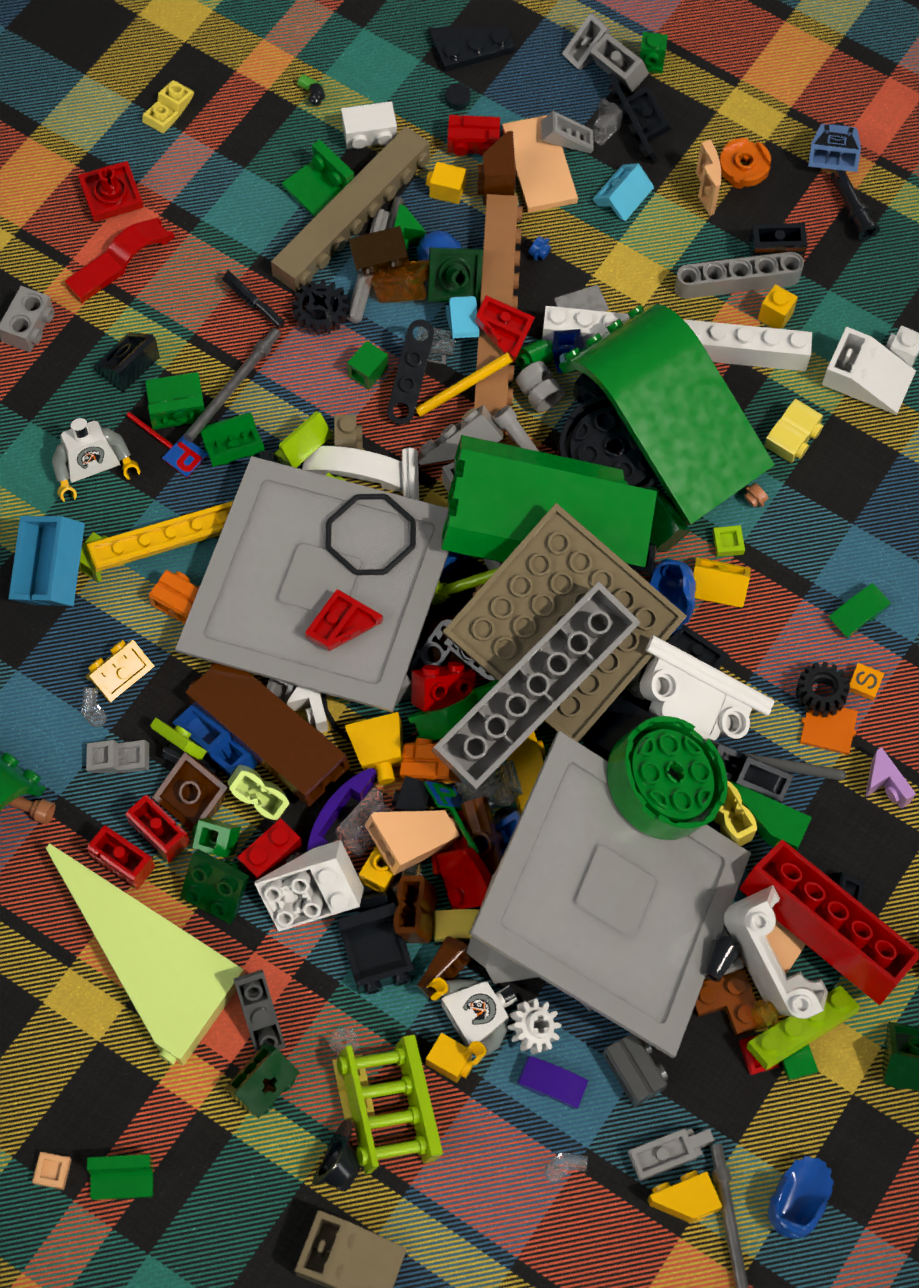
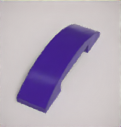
[307,768,377,852]

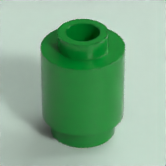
[516,339,556,370]

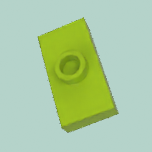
[150,717,207,760]

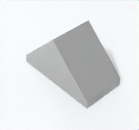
[562,13,610,70]

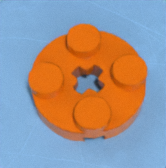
[719,138,771,189]

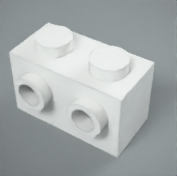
[341,101,397,149]

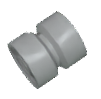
[515,361,565,413]

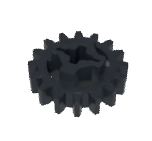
[292,279,350,336]

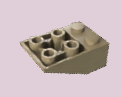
[295,1210,407,1288]

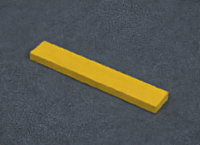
[86,501,233,572]

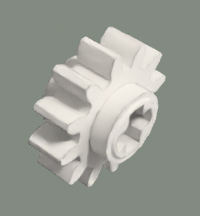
[508,998,561,1054]

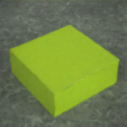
[712,525,745,557]

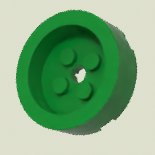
[607,716,728,840]

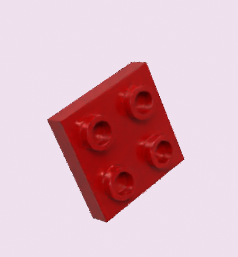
[78,161,144,222]

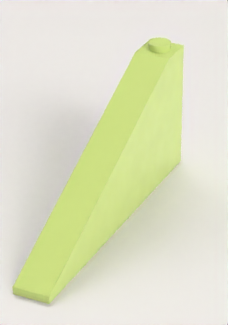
[46,843,245,1066]

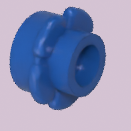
[528,236,552,261]

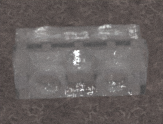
[336,787,394,857]

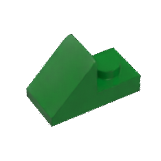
[394,204,425,251]

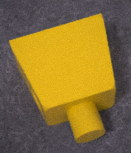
[345,712,403,785]

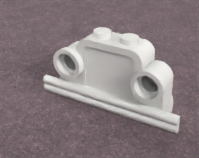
[640,635,774,741]

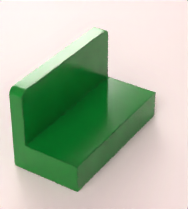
[87,1154,153,1201]

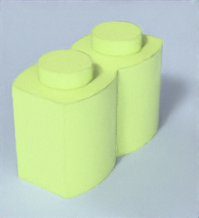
[227,765,289,820]

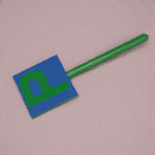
[424,781,479,854]

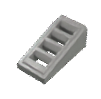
[541,111,593,153]

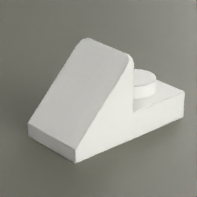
[287,686,328,733]

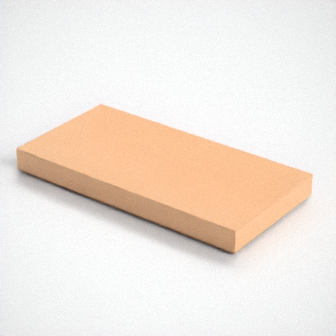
[502,115,578,213]

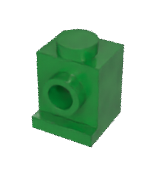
[639,32,668,74]
[192,818,241,858]

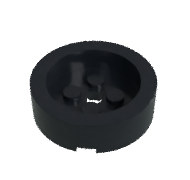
[557,395,659,489]

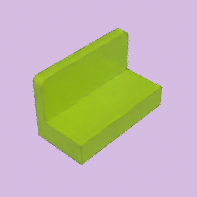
[275,411,333,468]

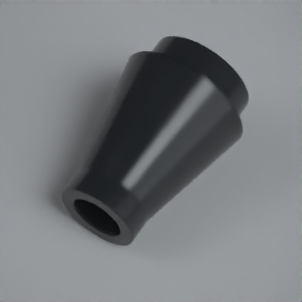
[703,935,740,982]

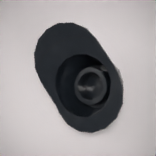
[312,1119,360,1192]

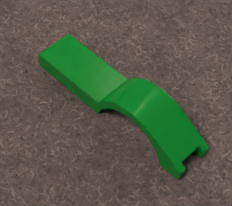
[407,680,498,740]

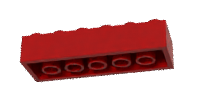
[739,839,919,1006]

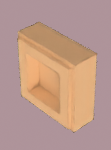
[32,1152,72,1190]

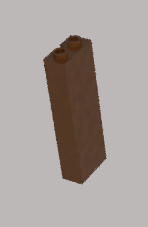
[185,662,350,807]

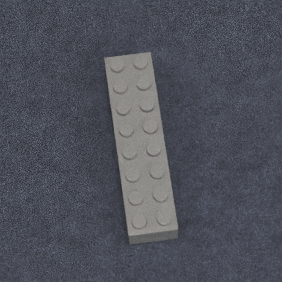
[432,582,641,792]

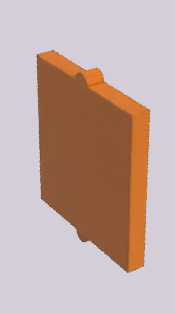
[800,707,858,755]

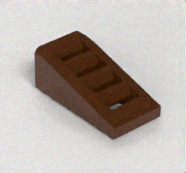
[418,936,472,1001]

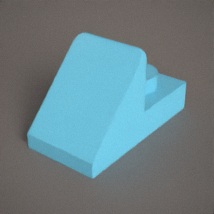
[446,296,479,338]

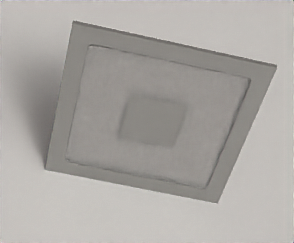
[175,456,449,713]
[469,731,751,1058]

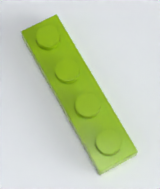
[747,985,860,1070]

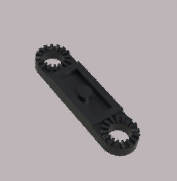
[387,319,434,425]

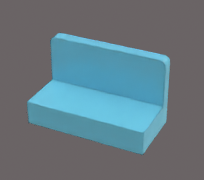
[593,163,654,221]

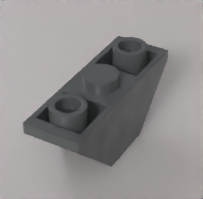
[233,969,286,1052]

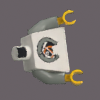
[52,418,140,502]
[426,978,518,1065]

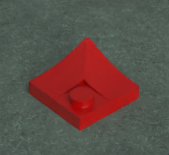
[436,847,492,910]

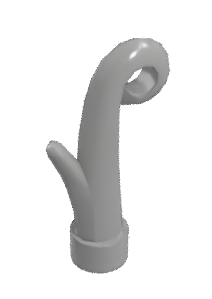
[492,405,539,451]

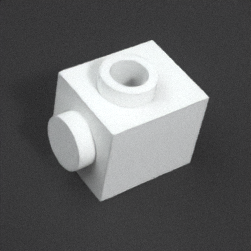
[886,326,919,367]

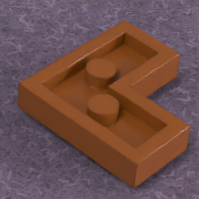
[694,969,765,1036]

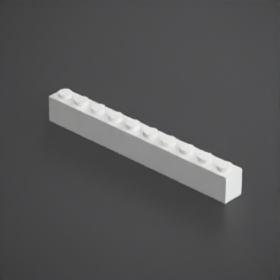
[542,306,812,371]

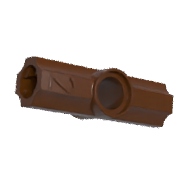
[460,796,504,876]

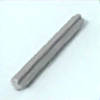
[347,209,390,324]

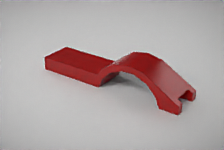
[64,218,175,303]

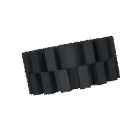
[796,662,850,717]

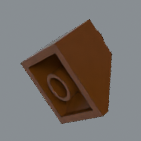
[477,131,516,206]

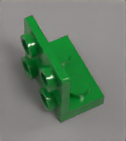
[283,139,354,218]
[146,372,205,430]

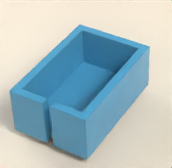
[9,516,85,606]

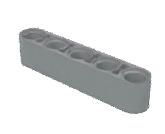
[675,252,804,299]

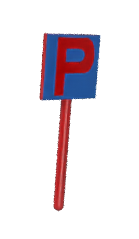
[126,412,208,478]

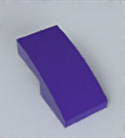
[517,1056,589,1109]

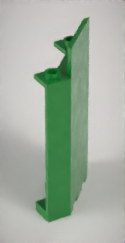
[441,435,657,567]

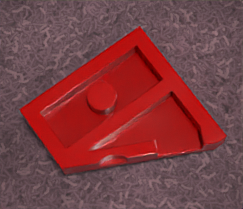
[474,295,535,362]
[305,589,383,652]

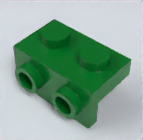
[201,412,265,467]

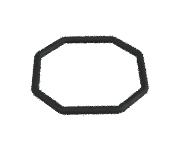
[325,494,416,575]

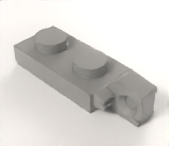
[628,1128,715,1182]

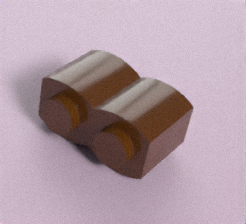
[393,875,437,944]

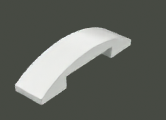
[302,446,403,493]

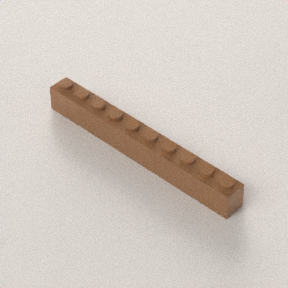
[474,194,523,439]

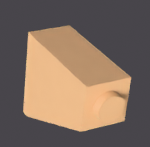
[365,810,460,875]

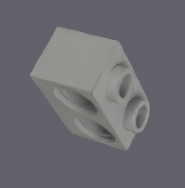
[0,286,54,353]

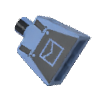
[808,122,861,172]

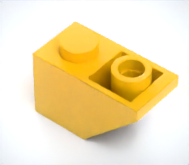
[647,1170,722,1223]

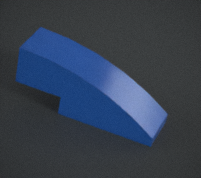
[173,704,258,778]

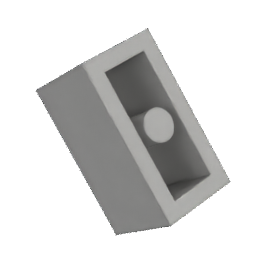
[590,32,649,92]

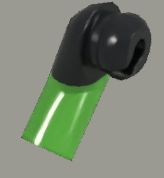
[298,74,326,107]

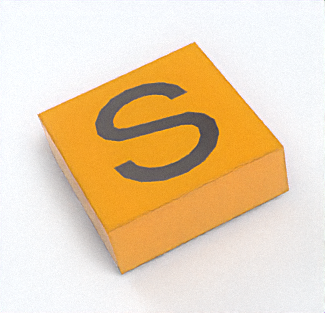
[849,663,884,701]

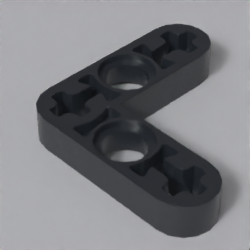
[406,619,496,680]

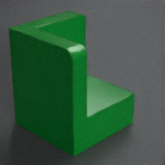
[347,341,388,390]

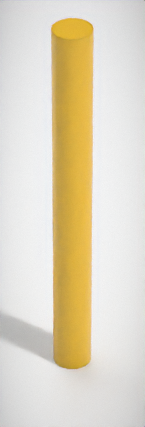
[416,352,513,417]

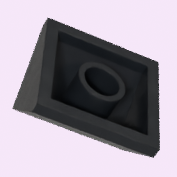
[93,332,160,393]

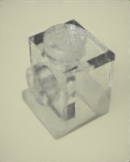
[416,326,456,364]

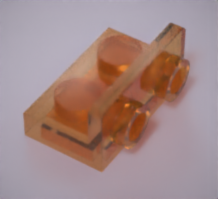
[371,260,428,303]

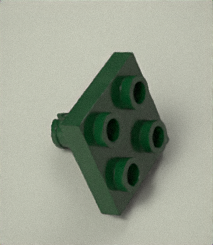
[427,247,483,303]
[180,849,249,925]

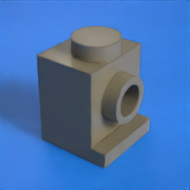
[334,414,363,450]

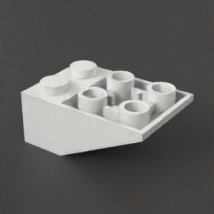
[822,327,916,415]
[254,840,364,932]

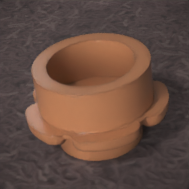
[744,483,769,508]

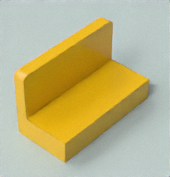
[693,557,751,607]

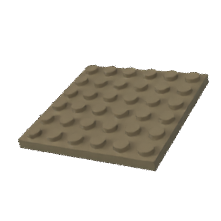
[442,503,687,742]

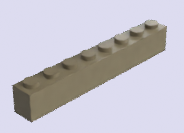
[271,126,430,292]

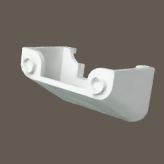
[724,885,828,1019]

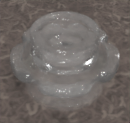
[329,1028,359,1056]

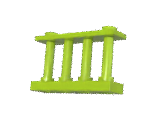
[337,1035,443,1174]

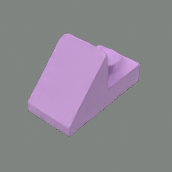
[865,747,916,809]

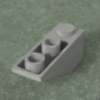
[418,405,503,465]

